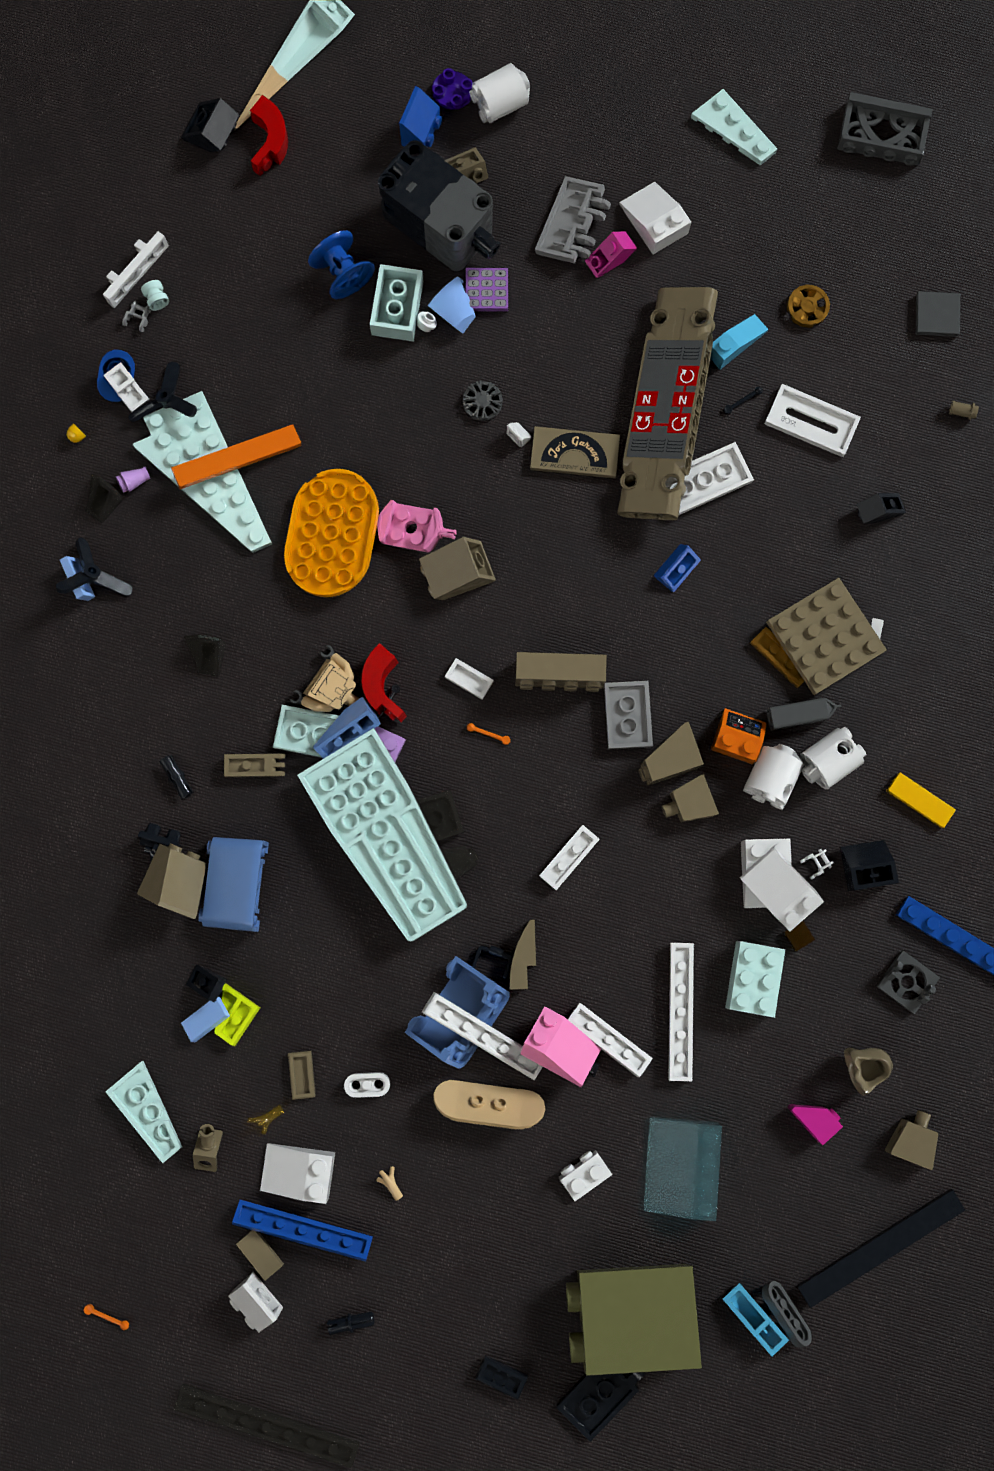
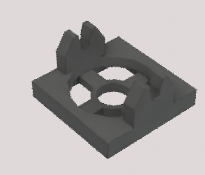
[876,950,940,1014]

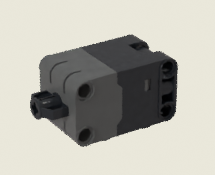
[378,140,500,271]

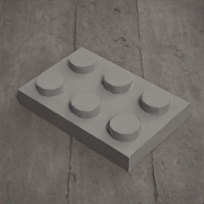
[604,681,653,749]

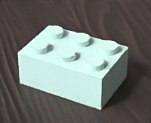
[370,264,423,342]
[725,941,785,1018]

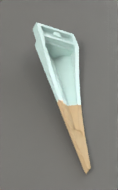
[234,0,355,130]

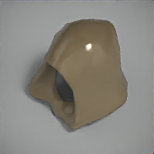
[844,1048,893,1096]

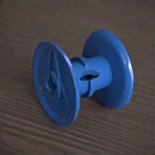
[308,230,375,299]

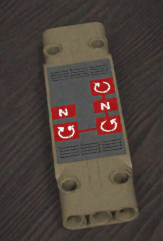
[617,287,718,520]

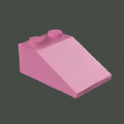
[520,1007,601,1087]

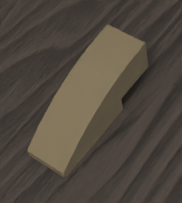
[509,920,536,989]

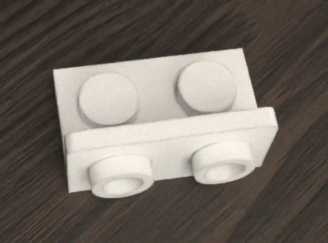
[559,1150,612,1201]

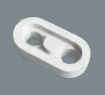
[344,1072,390,1097]

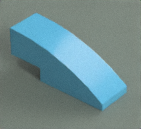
[723,1283,789,1356]

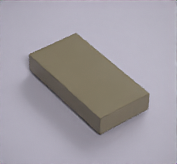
[288,1050,316,1100]
[236,1230,284,1281]

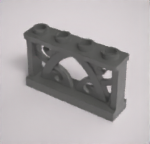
[837,92,933,166]

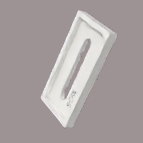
[764,384,861,457]

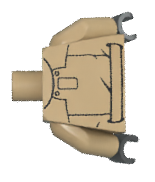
[290,645,360,712]

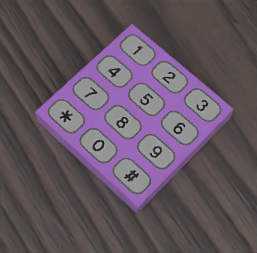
[466,268,508,311]

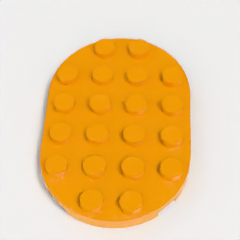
[284,469,379,597]

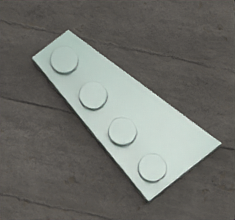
[691,89,777,165]
[106,1061,182,1163]

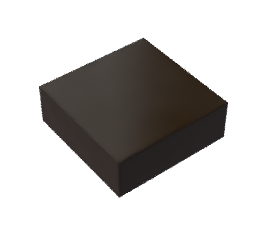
[783,921,815,951]

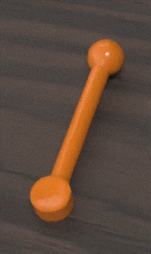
[467,723,510,745]
[84,1304,129,1330]

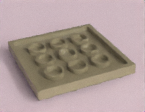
[766,578,887,695]

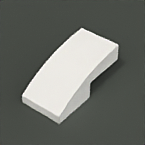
[103,362,149,412]

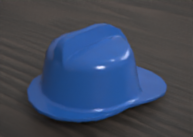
[97,350,135,402]

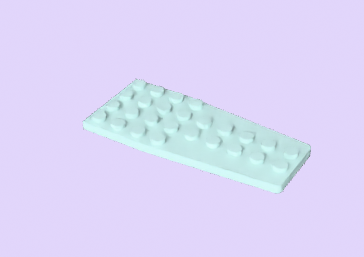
[297,728,467,941]

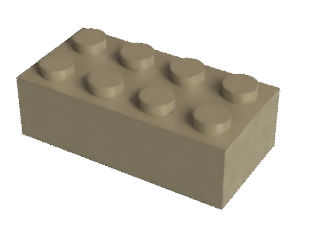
[515,652,607,692]

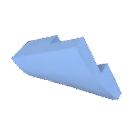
[428,276,476,333]

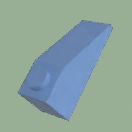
[313,696,380,759]

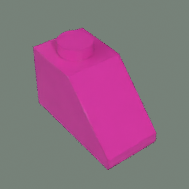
[787,1104,843,1145]

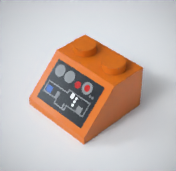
[710,708,766,764]

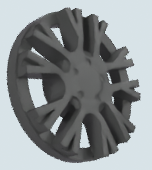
[463,380,503,421]

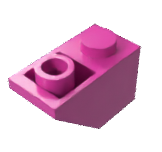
[585,231,637,278]

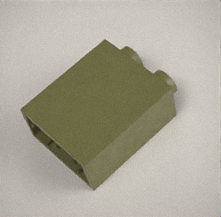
[566,1264,702,1376]

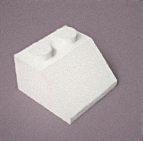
[228,1272,283,1333]

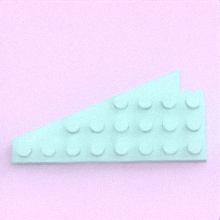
[133,391,272,553]

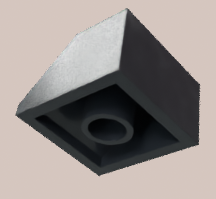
[181,98,239,152]

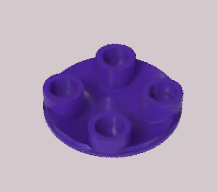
[432,68,473,110]

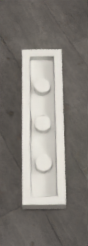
[568,1003,653,1077]

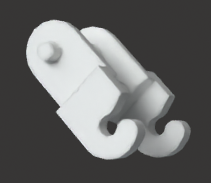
[800,849,834,880]

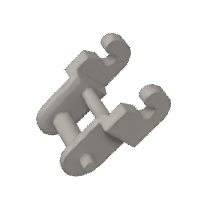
[122,301,151,332]

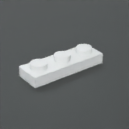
[539,825,600,890]

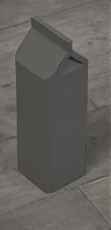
[766,698,842,731]

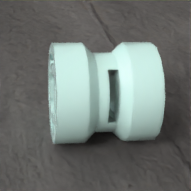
[141,280,169,311]

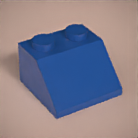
[399,86,442,148]

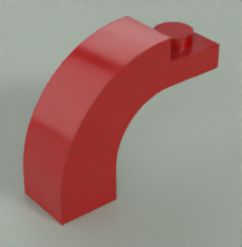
[250,95,288,176]
[362,643,407,722]

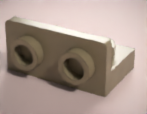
[445,147,488,183]

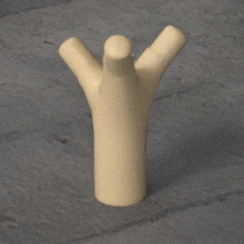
[377,1166,403,1201]

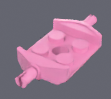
[377,500,456,553]

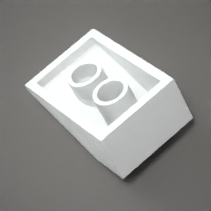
[619,182,691,254]
[741,839,791,908]
[740,847,824,931]
[260,1143,335,1204]

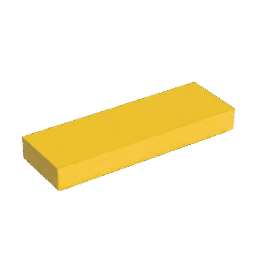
[886,772,956,828]

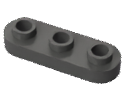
[762,1281,812,1348]

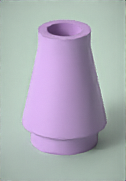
[116,467,150,493]

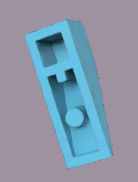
[710,314,768,369]

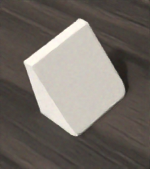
[507,422,532,448]

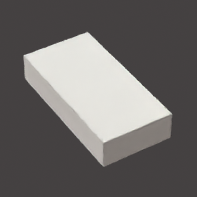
[445,658,494,700]

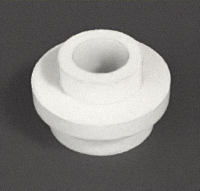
[416,312,437,332]

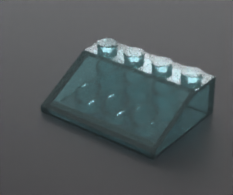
[644,1117,722,1221]

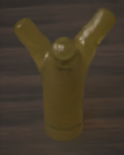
[248,1105,284,1134]

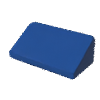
[654,544,701,592]

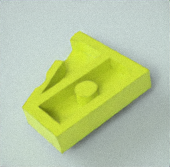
[215,983,261,1046]

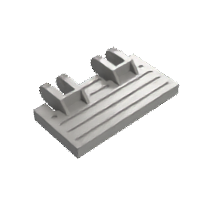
[535,176,611,263]

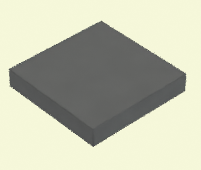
[916,291,961,337]

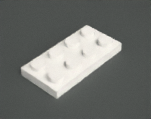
[670,442,754,515]

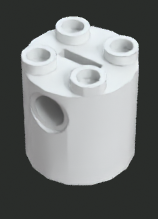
[469,63,530,123]
[800,727,866,789]
[743,744,804,810]

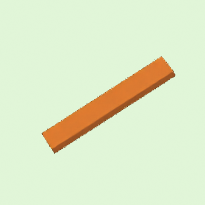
[171,424,302,489]

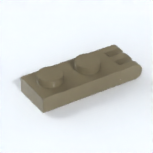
[224,754,285,777]

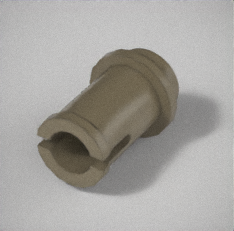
[949,401,979,420]

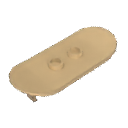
[433,1080,545,1129]

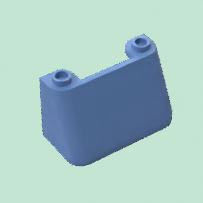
[199,837,269,932]
[405,956,510,1069]

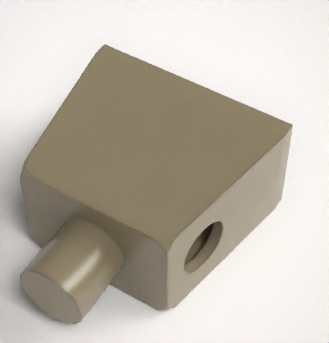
[662,774,719,822]
[885,1110,938,1170]

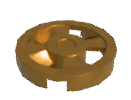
[787,284,830,328]

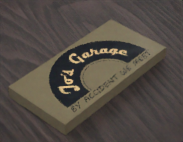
[530,426,620,478]

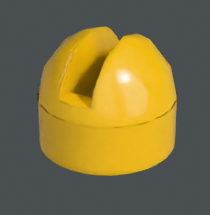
[66,423,86,443]

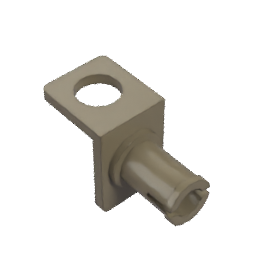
[193,1124,223,1172]

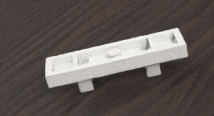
[103,231,169,308]

